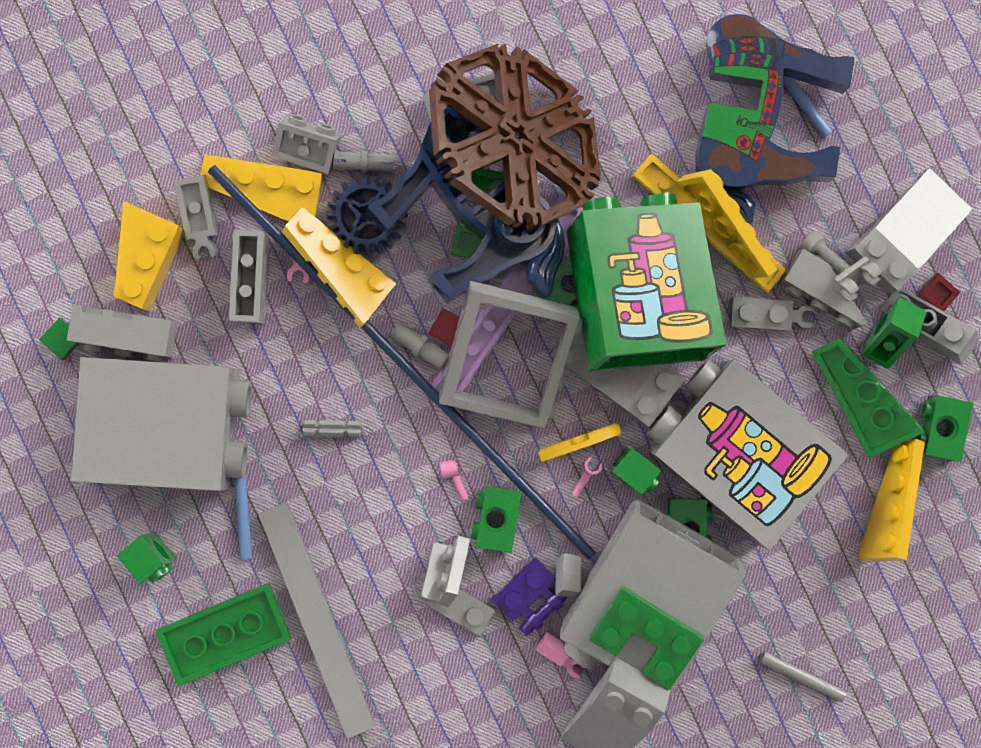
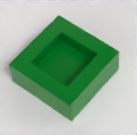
[39,317,80,360]

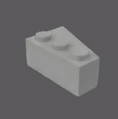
[67,304,178,362]

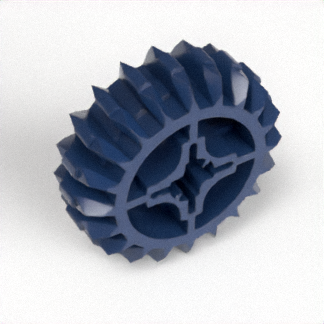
[326,175,408,257]

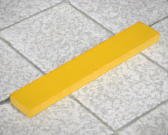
[631,153,787,294]

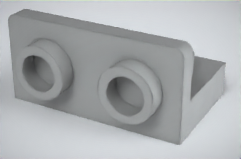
[272,114,343,174]
[420,536,470,607]

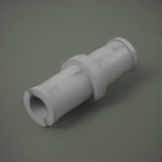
[334,150,395,174]
[390,322,450,370]

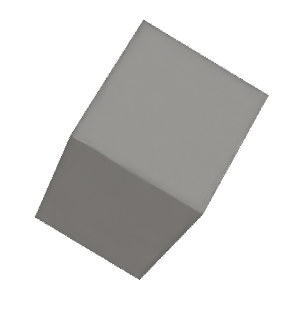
[556,553,581,598]

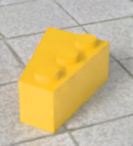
[114,201,185,311]

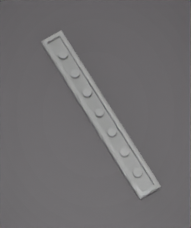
[258,502,376,739]

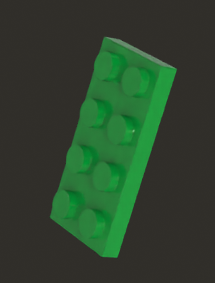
[155,583,292,686]

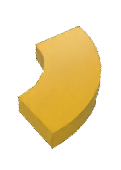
[538,423,622,462]

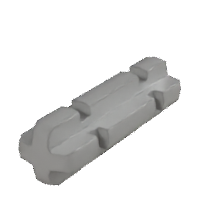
[302,420,362,437]

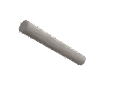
[759,651,847,702]

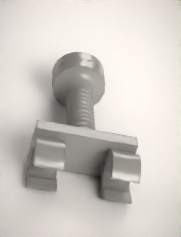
[801,231,882,302]

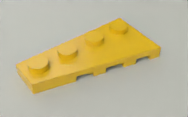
[201,154,323,222]
[676,169,777,278]
[282,207,396,328]
[857,439,925,562]

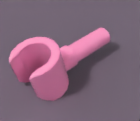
[572,457,602,498]
[440,460,468,500]

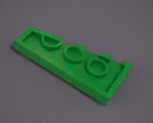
[812,337,925,458]

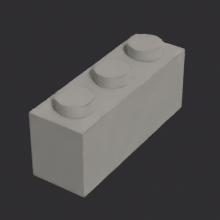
[229,229,270,325]

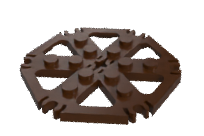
[429,44,601,230]

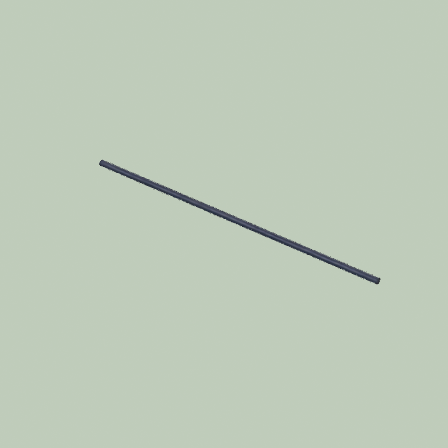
[208,165,596,559]

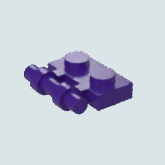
[492,557,568,636]

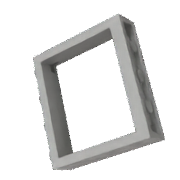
[439,281,582,428]

